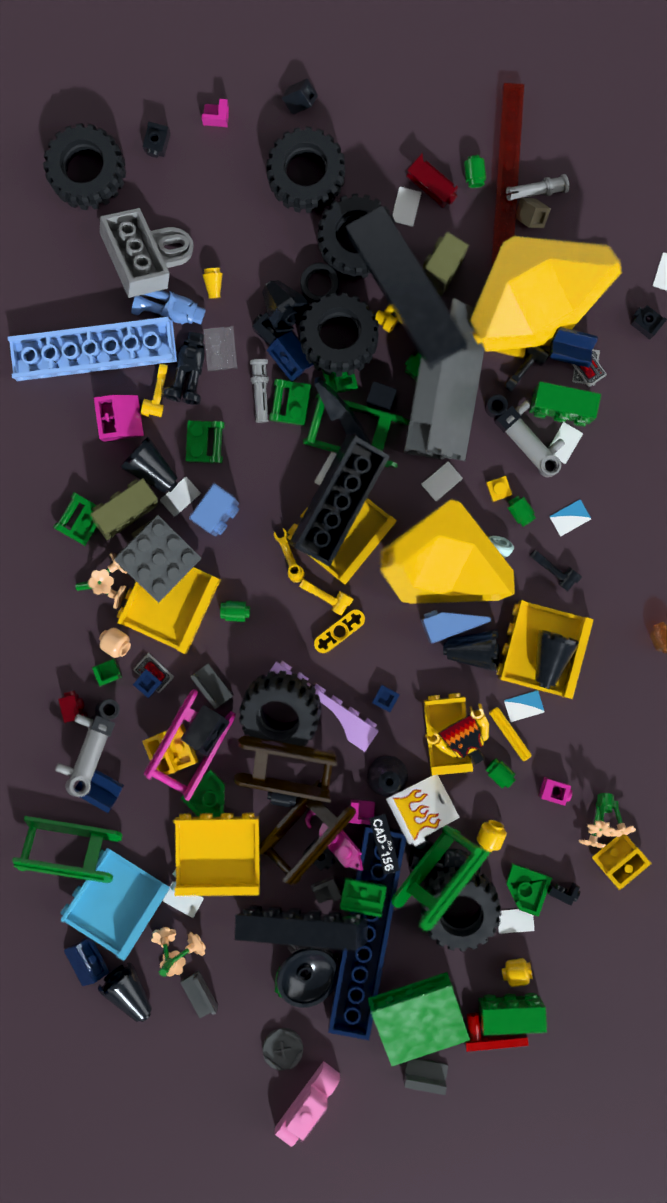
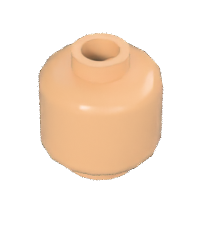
[99,627,131,658]

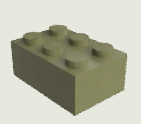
[422,232,469,296]
[91,479,158,541]

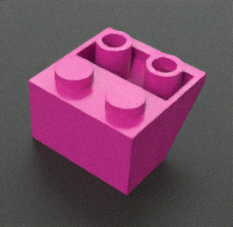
[94,395,144,442]

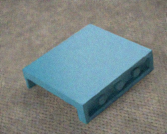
[60,848,170,961]

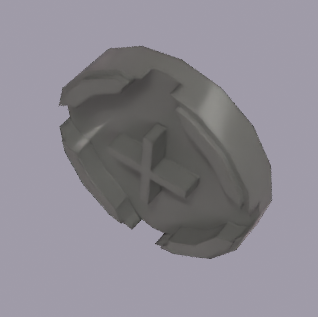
[263,1028,303,1071]

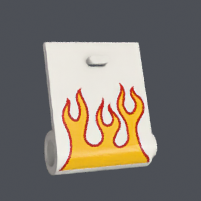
[386,775,460,846]

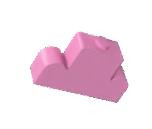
[274,1061,340,1147]

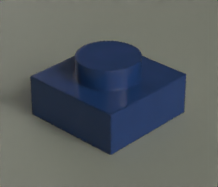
[133,669,162,698]
[372,685,400,712]

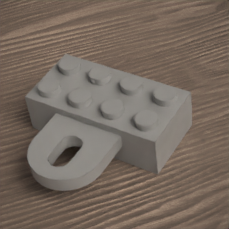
[99,208,193,298]

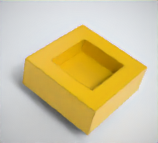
[486,476,512,502]

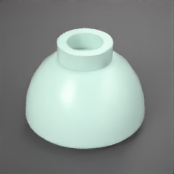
[488,536,514,558]

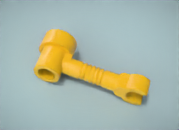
[375,304,398,333]
[141,364,168,417]
[274,528,305,583]
[299,579,354,616]

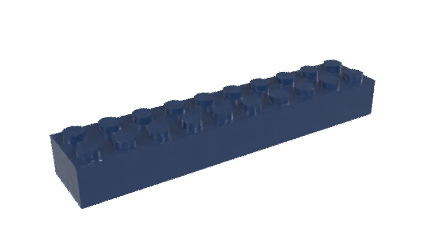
[328,824,406,1040]

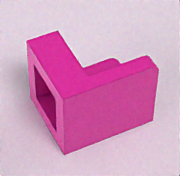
[201,99,229,127]
[349,800,375,825]

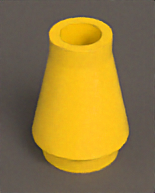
[202,268,223,299]

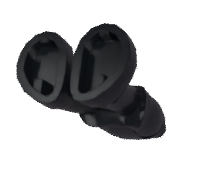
[162,332,205,405]
[408,836,482,874]

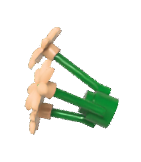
[579,793,636,848]

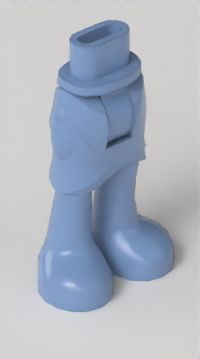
[131,290,206,324]

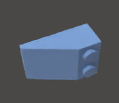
[421,610,491,643]

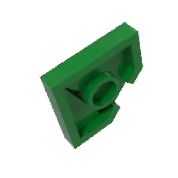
[181,769,225,817]
[506,863,552,917]

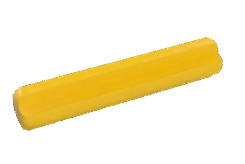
[489,707,532,761]

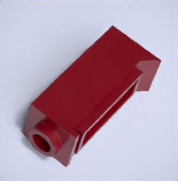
[406,153,458,208]

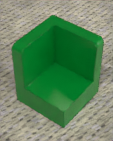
[92,659,122,686]

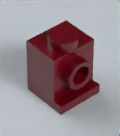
[58,690,88,723]

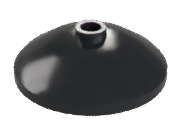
[277,948,338,1008]

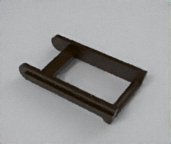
[234,736,337,803]
[259,778,356,885]

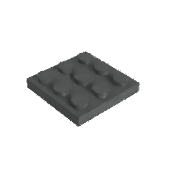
[113,515,202,603]

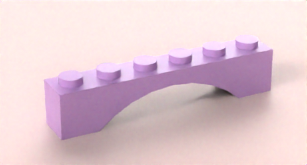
[269,661,379,752]

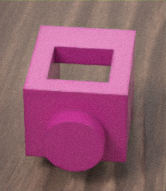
[539,777,573,806]

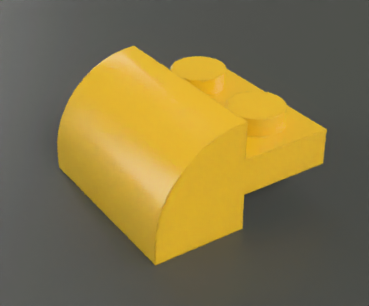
[142,724,199,775]
[592,834,652,890]

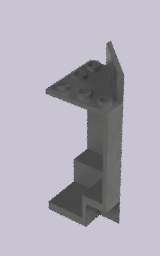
[403,299,484,461]

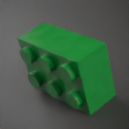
[529,382,601,427]
[478,993,547,1035]

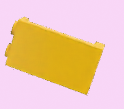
[423,693,473,776]

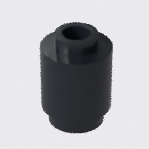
[267,791,297,807]

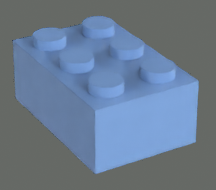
[190,484,240,537]

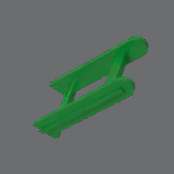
[303,393,410,468]
[12,816,123,883]
[391,825,491,931]

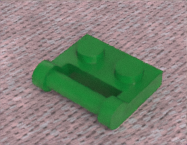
[268,379,311,426]
[186,420,225,464]
[53,492,97,546]

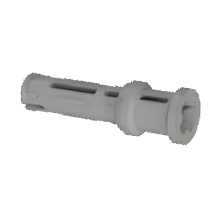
[506,174,569,201]
[250,359,269,423]

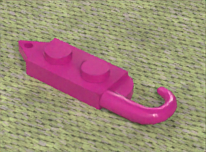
[305,810,363,871]

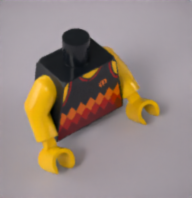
[425,703,489,765]

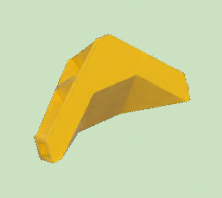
[470,236,621,352]
[381,500,515,604]

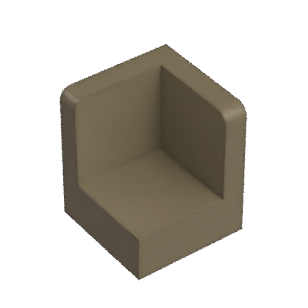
[515,198,551,228]

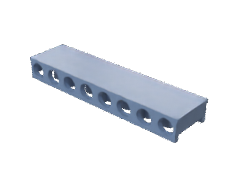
[8,317,177,381]

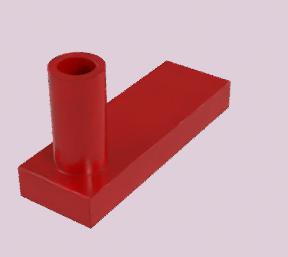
[465,1013,529,1052]

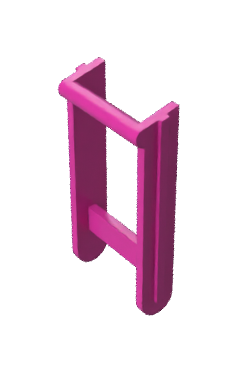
[144,689,236,801]

